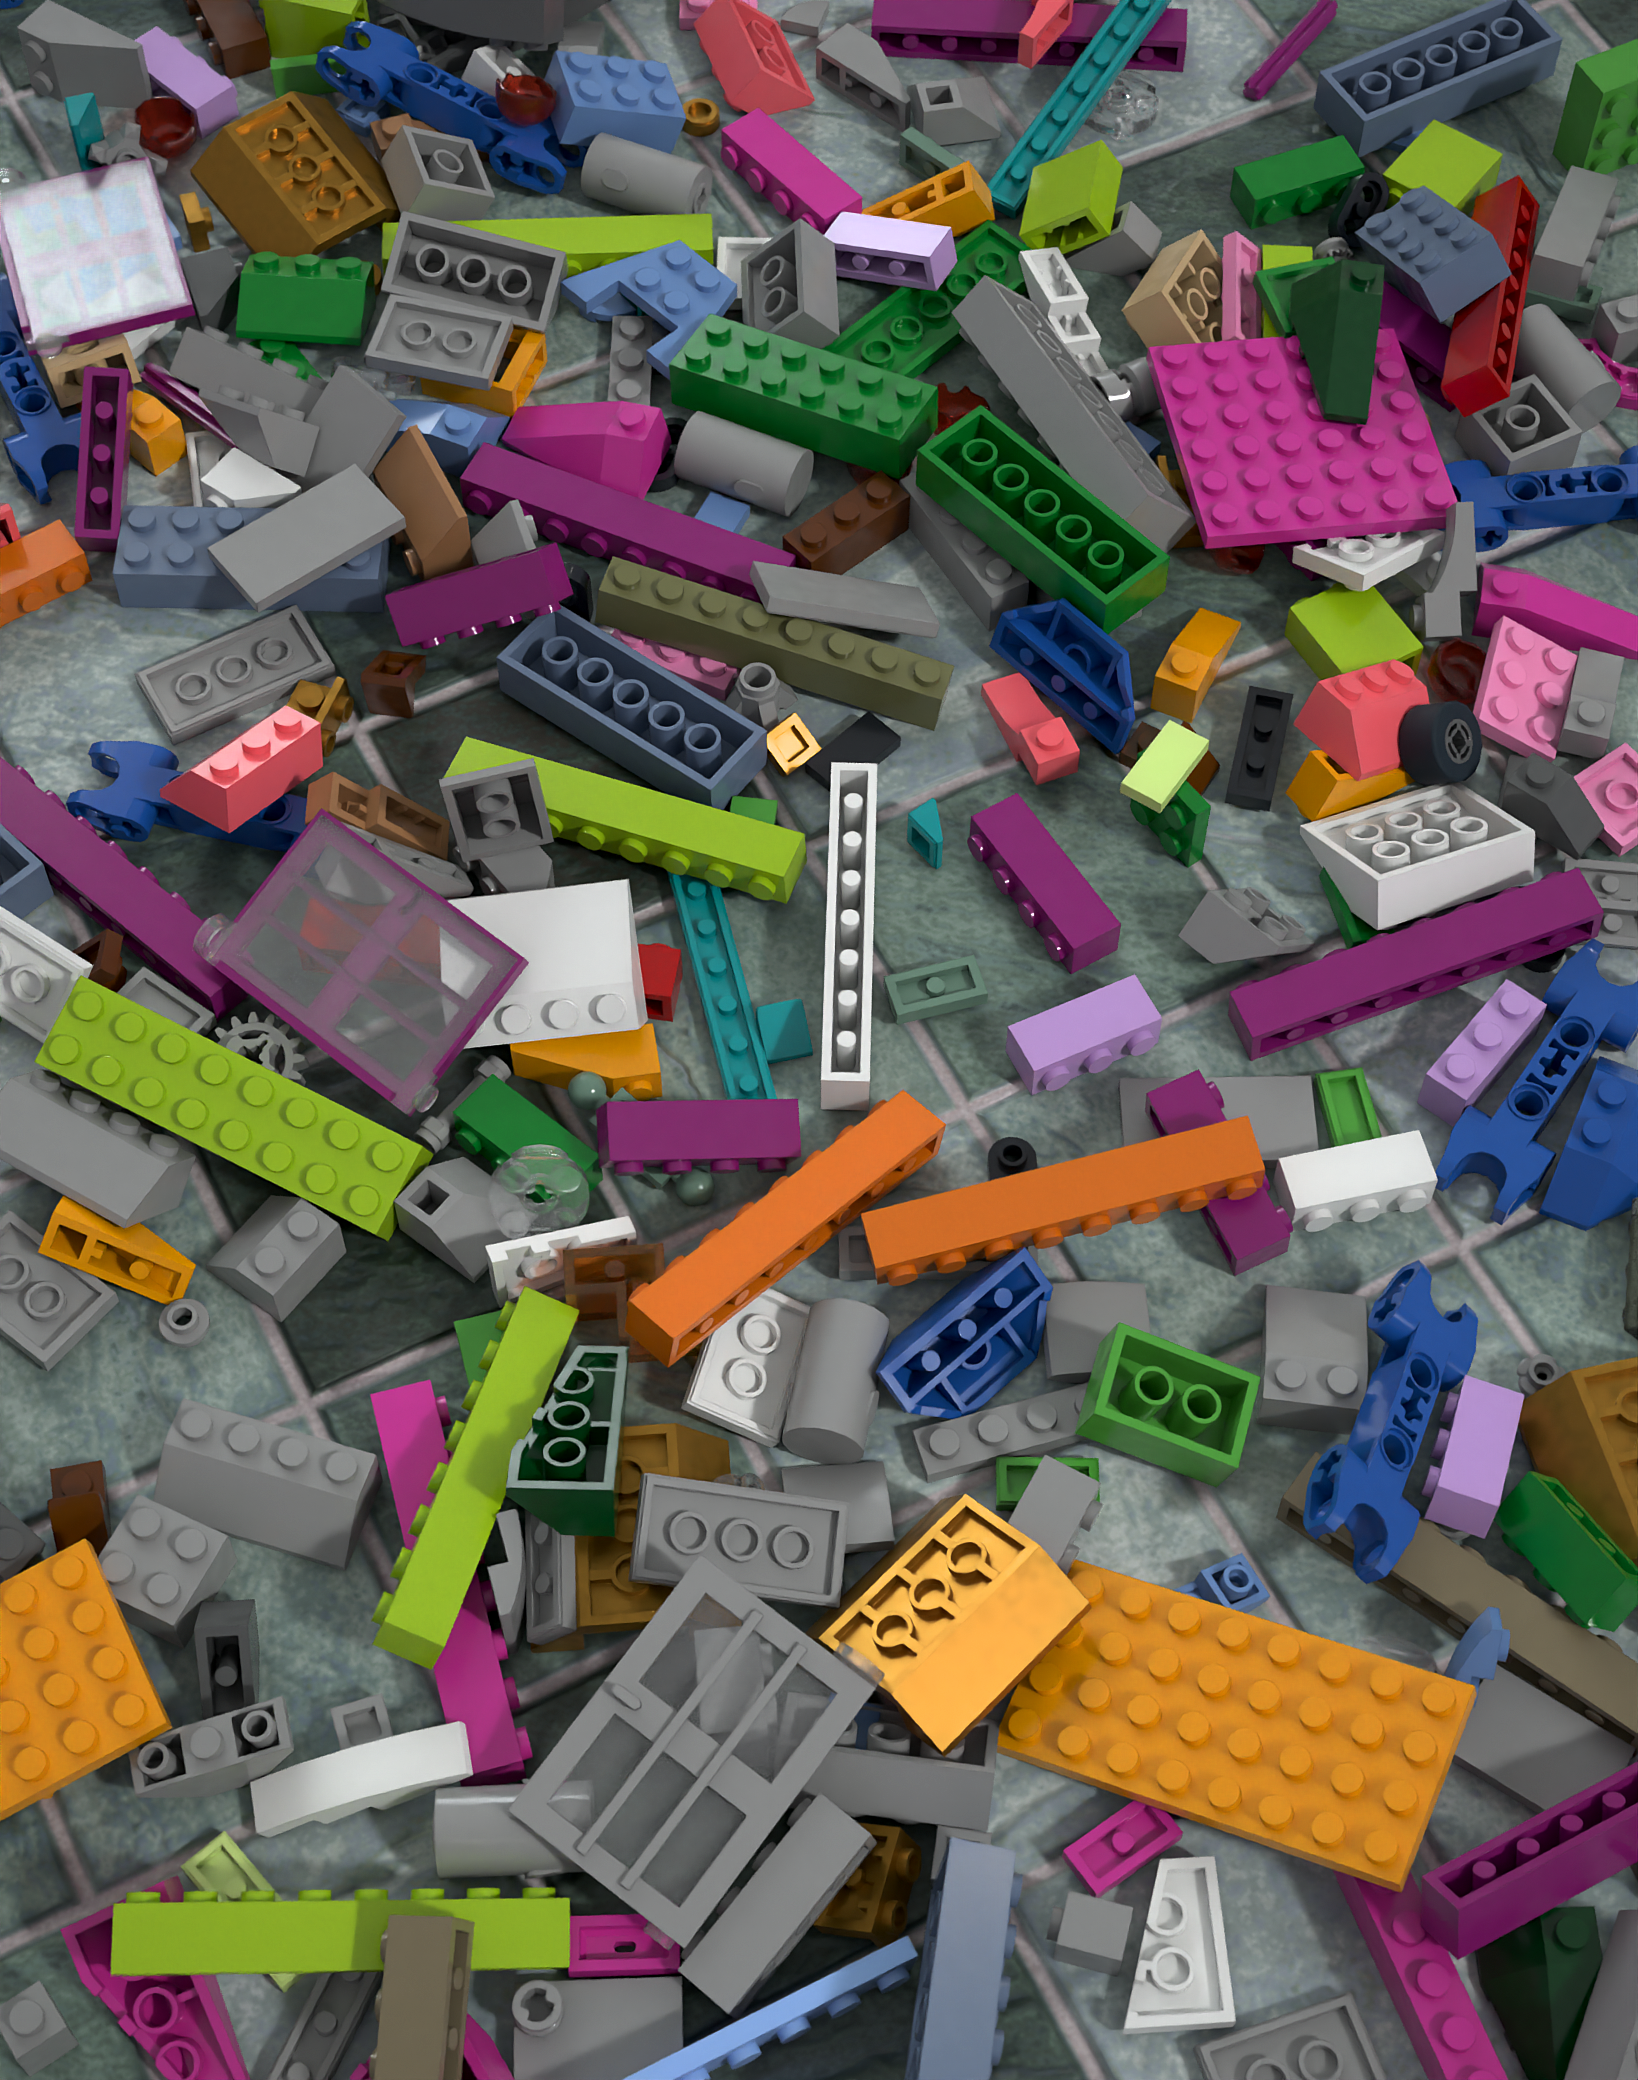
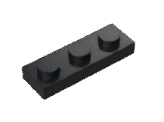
[1225,686,1294,812]

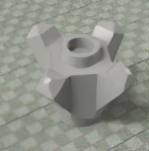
[88,122,168,191]
[724,662,798,731]

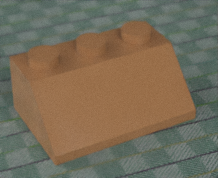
[373,424,474,581]

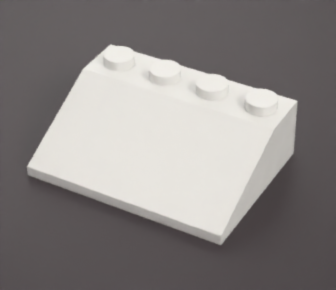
[1300,782,1535,931]
[441,879,648,1049]

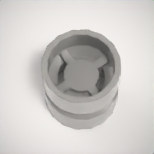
[1090,357,1161,423]

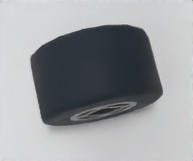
[1399,701,1482,785]

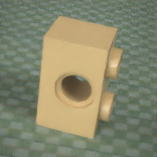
[40,333,142,409]

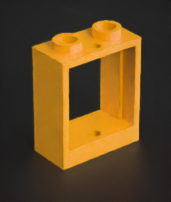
[420,326,548,419]

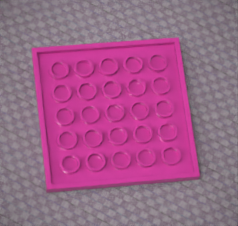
[1146,328,1458,549]

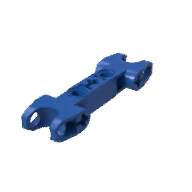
[315,21,589,194]
[0,272,81,505]
[1438,445,1638,552]
[66,741,326,882]
[1435,938,1638,1225]
[1303,1260,1478,1584]

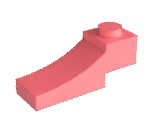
[1018,0,1074,69]
[981,672,1080,786]

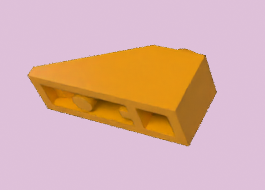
[862,160,995,237]
[76,389,188,476]
[1150,608,1241,723]
[1286,750,1415,822]
[510,1023,663,1101]
[38,1195,196,1305]

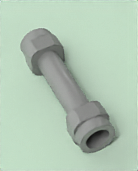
[413,1055,511,1155]

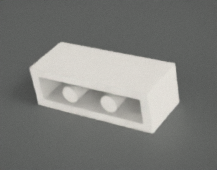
[1273,1130,1438,1232]

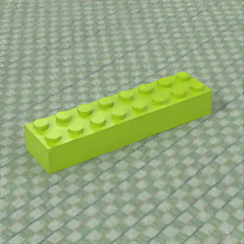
[34,975,434,1242]

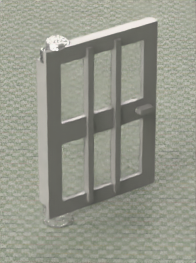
[507,1554,885,1951]

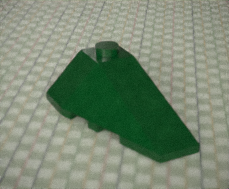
[1288,259,1385,425]
[506,1345,629,1537]
[1475,1906,1603,2080]

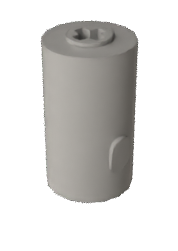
[580,132,713,215]
[1513,304,1621,433]
[674,411,814,517]
[782,1298,890,1465]
[432,1779,595,1879]

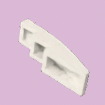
[1018,247,1109,376]
[250,1721,473,1838]

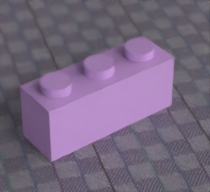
[134,26,239,139]
[824,211,958,291]
[1005,974,1162,1095]
[1417,979,1547,1127]
[1421,1375,1525,1539]

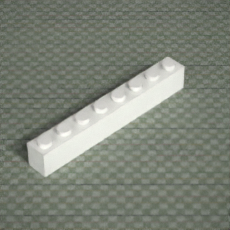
[821,762,877,1111]

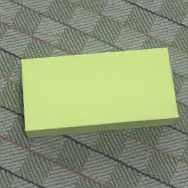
[1120,720,1209,813]

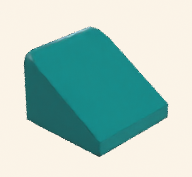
[907,798,943,869]
[756,999,813,1064]

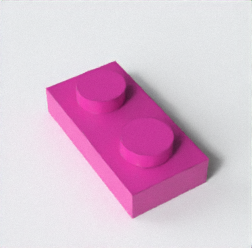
[1062,1800,1183,1898]

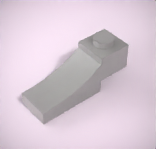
[1409,502,1477,642]
[1557,647,1625,760]

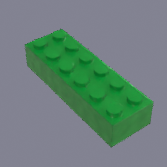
[669,314,938,480]
[916,405,1170,634]

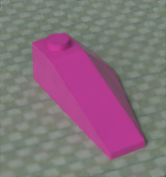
[501,401,672,500]
[1471,562,1638,660]
[60,1875,250,2080]

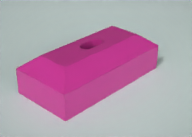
[568,1914,681,1978]

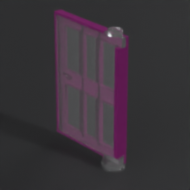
[0,156,195,359]
[193,808,529,1117]

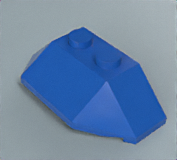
[989,598,1135,755]
[1539,1056,1638,1231]
[876,1247,1053,1419]

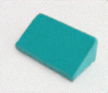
[63,93,105,172]

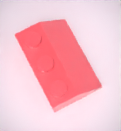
[693,0,815,115]
[1293,659,1430,781]
[160,705,323,833]

